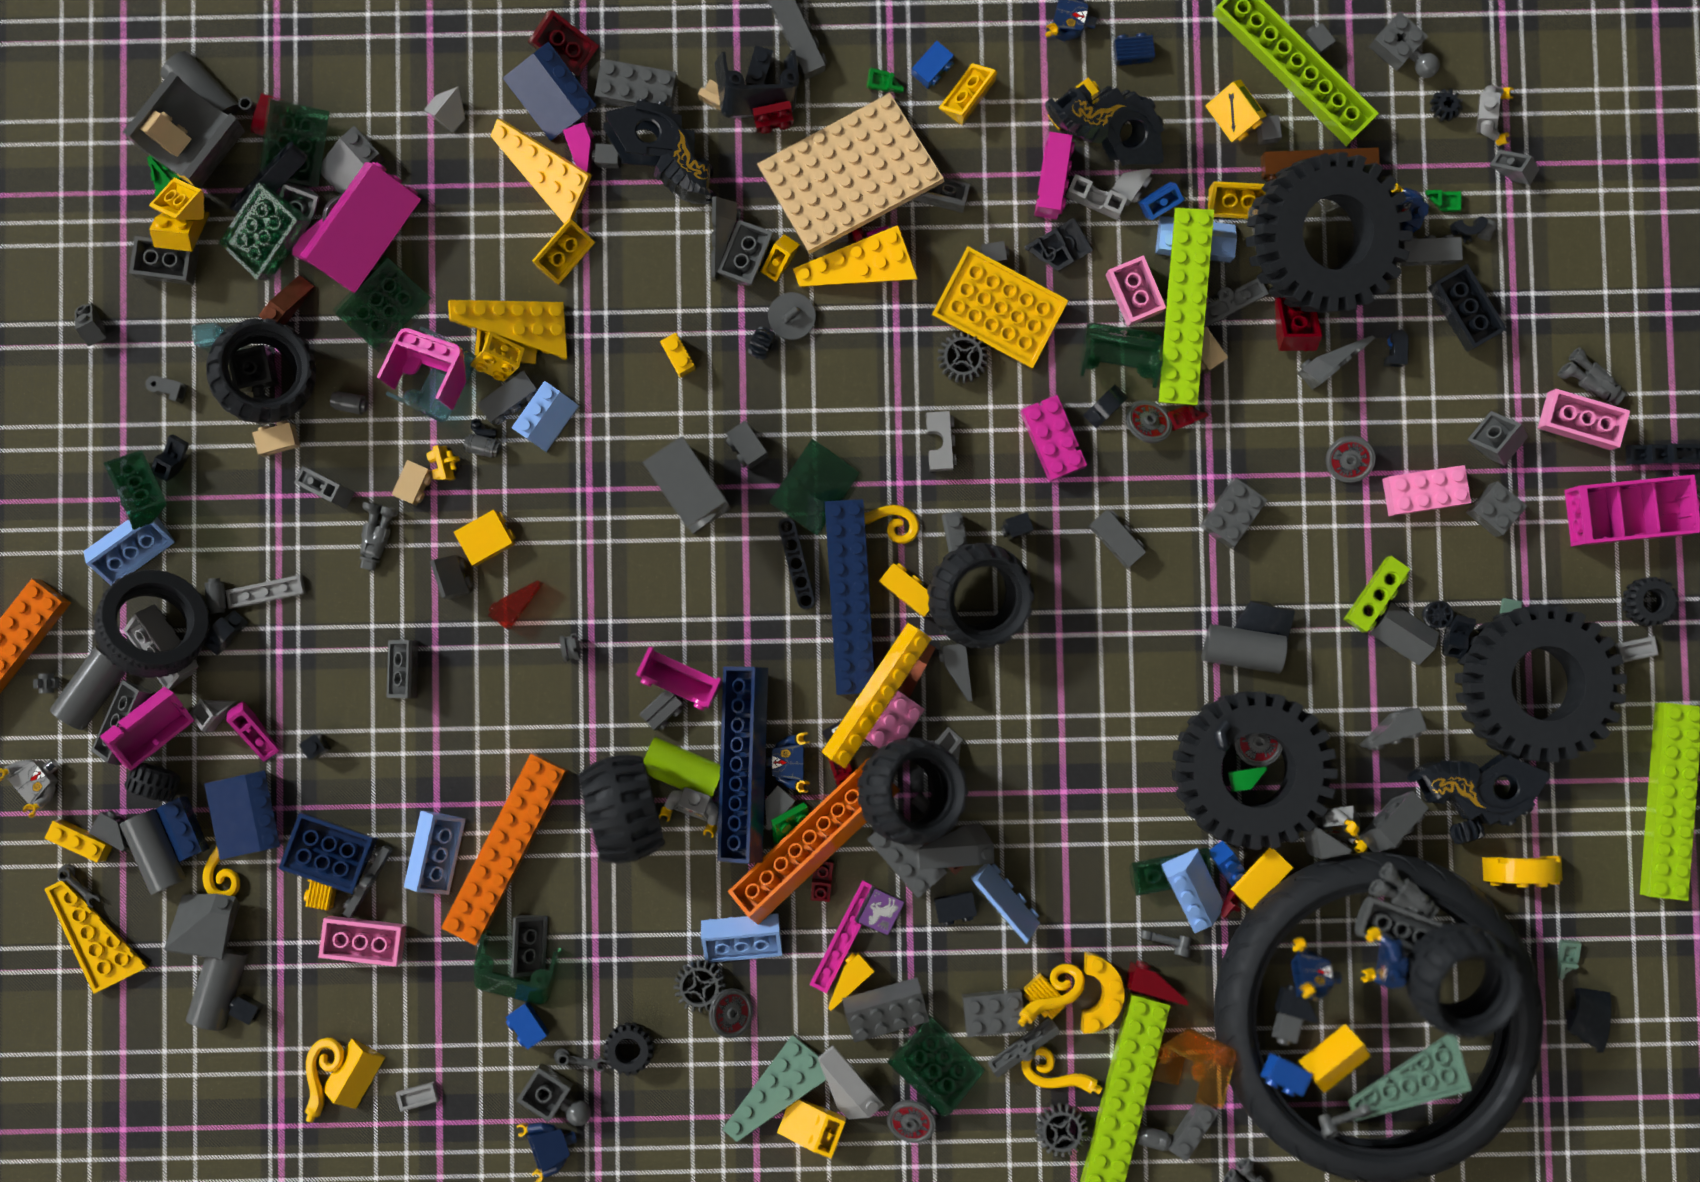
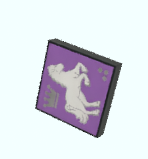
[855,886,905,936]

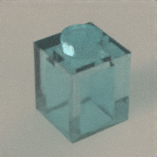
[191,322,224,348]

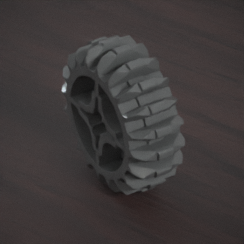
[937,332,989,384]
[674,959,726,1013]
[1035,1103,1088,1157]

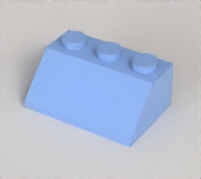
[511,381,579,452]

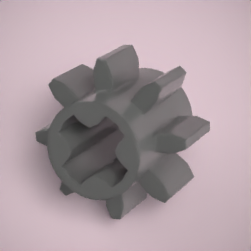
[33,674,59,693]

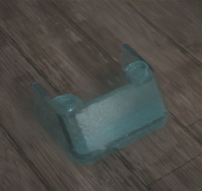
[386,327,475,422]

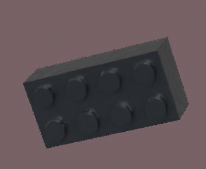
[1428,264,1507,352]

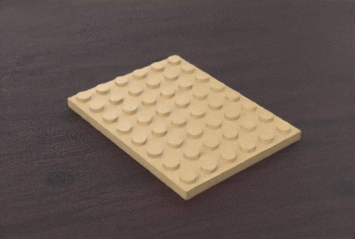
[757,93,944,254]

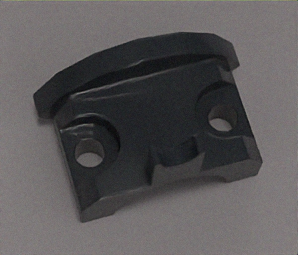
[1450,216,1488,243]

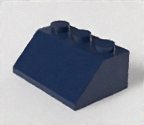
[155,797,210,863]

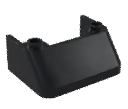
[714,50,799,118]

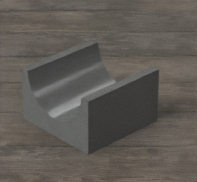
[123,71,245,189]
[643,436,731,534]

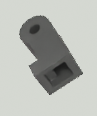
[145,376,188,403]

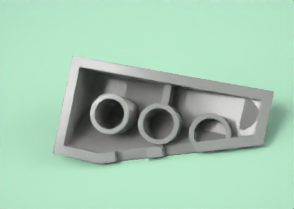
[818,1046,884,1119]

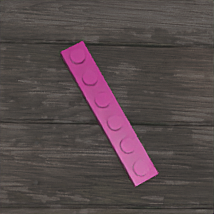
[809,880,880,994]

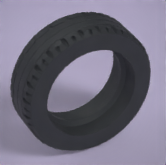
[94,569,210,678]

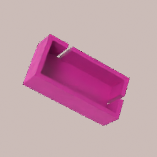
[1034,132,1075,220]
[1020,395,1087,482]
[100,686,195,771]

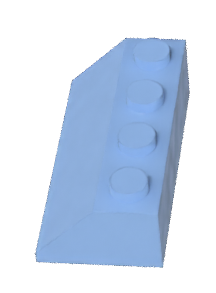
[1155,216,1237,263]
[83,507,175,585]
[404,811,466,895]
[1161,848,1223,933]
[701,914,783,963]

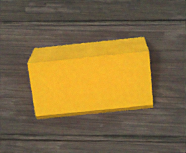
[939,63,997,125]
[149,178,204,221]
[1208,181,1266,219]
[532,218,595,285]
[1231,848,1293,909]
[1298,1024,1370,1093]
[323,1038,386,1109]

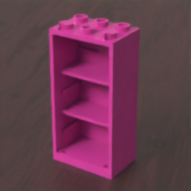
[299,162,421,293]
[1564,475,1700,547]

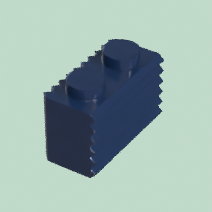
[1113,33,1155,66]

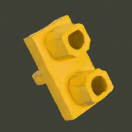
[426,445,460,480]

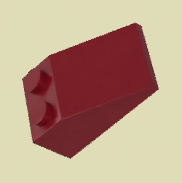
[528,10,599,77]
[1275,297,1322,351]
[1125,960,1188,1006]

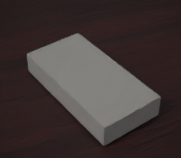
[1615,636,1659,662]
[396,1081,439,1112]

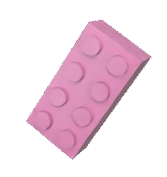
[1538,389,1630,450]
[1382,465,1471,516]
[318,916,406,967]

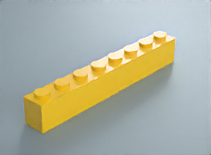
[822,623,932,768]

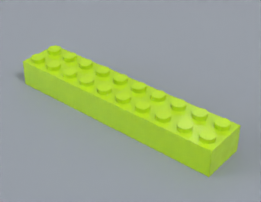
[1212,0,1379,146]
[1158,208,1214,406]
[1640,703,1700,901]
[1080,992,1171,1182]

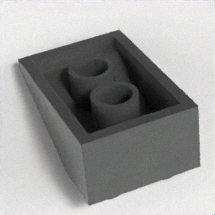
[317,126,385,195]

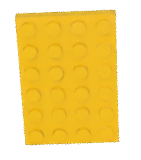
[932,246,1068,368]

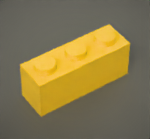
[879,563,929,618]
[44,819,113,863]

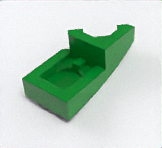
[866,68,904,93]
[1425,190,1461,212]
[1228,766,1267,792]

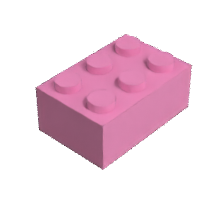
[1106,255,1166,327]
[865,690,925,748]

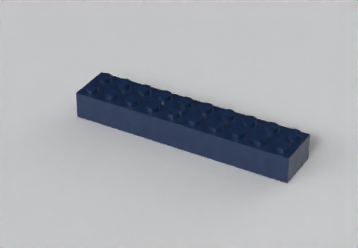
[825,499,874,695]
[717,667,768,864]

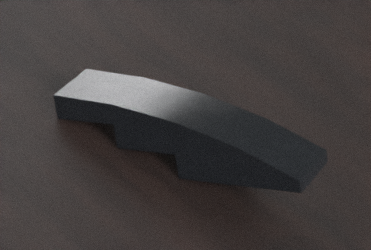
[1625,444,1700,465]

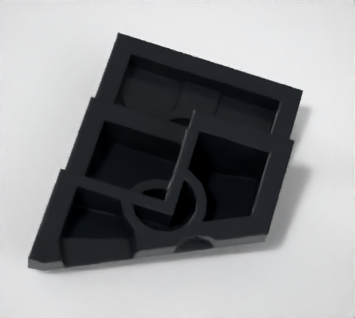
[1024,217,1094,271]
[1234,601,1295,642]
[1565,988,1611,1053]

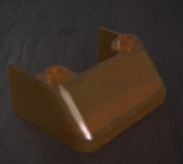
[1151,1029,1236,1108]

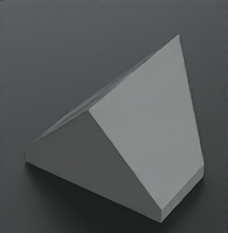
[424,86,466,134]
[189,699,236,732]
[935,727,963,765]

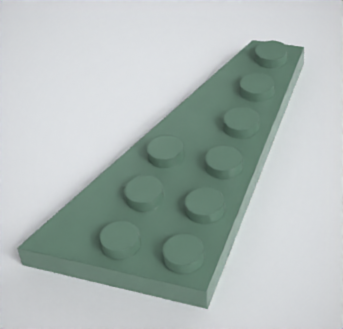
[1348,1034,1471,1121]
[722,1035,826,1142]

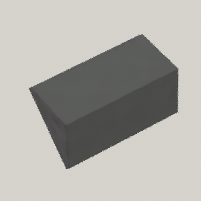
[912,178,970,213]
[717,220,774,286]
[1370,602,1439,665]
[387,640,419,698]
[1303,827,1351,859]
[511,915,548,978]

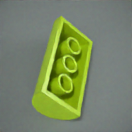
[643,737,720,798]

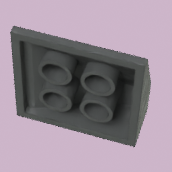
[164,894,240,960]

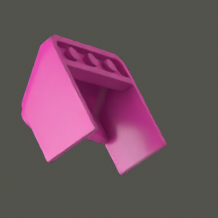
[377,328,466,410]
[636,646,723,711]

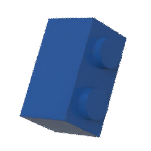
[911,41,954,89]
[1138,182,1185,220]
[1207,840,1246,887]
[506,1001,550,1050]
[1260,1054,1312,1097]

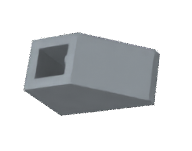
[1112,169,1152,206]

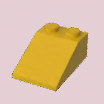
[149,212,209,252]

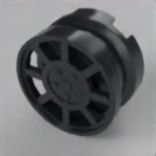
[1422,601,1453,628]

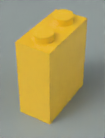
[454,510,516,567]

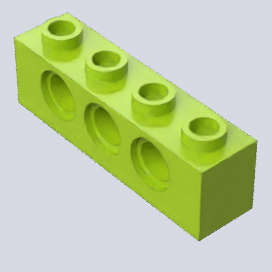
[1343,556,1410,633]

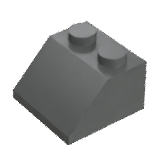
[1467,411,1528,466]
[430,555,473,600]

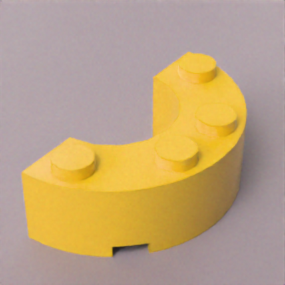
[1482,856,1563,887]
[1081,951,1124,1034]

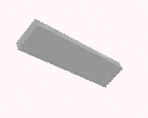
[225,575,306,609]

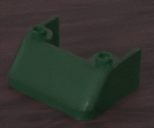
[1080,323,1163,388]
[474,930,562,1005]

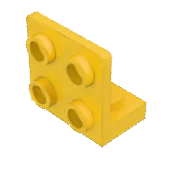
[470,332,525,381]

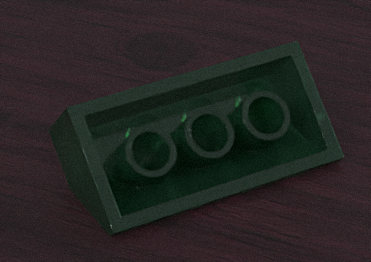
[104,450,167,530]
[1129,848,1212,896]

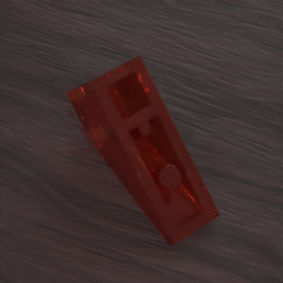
[488,580,544,630]

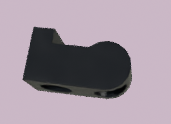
[1384,330,1408,368]

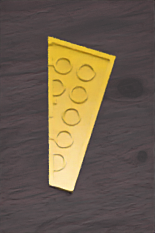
[491,119,592,223]
[793,225,919,287]
[448,300,567,360]
[44,881,149,994]

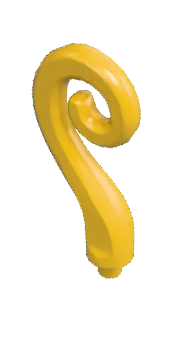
[864,505,920,544]
[203,846,241,896]
[1018,963,1085,1027]
[305,1037,344,1123]
[1021,1046,1102,1094]

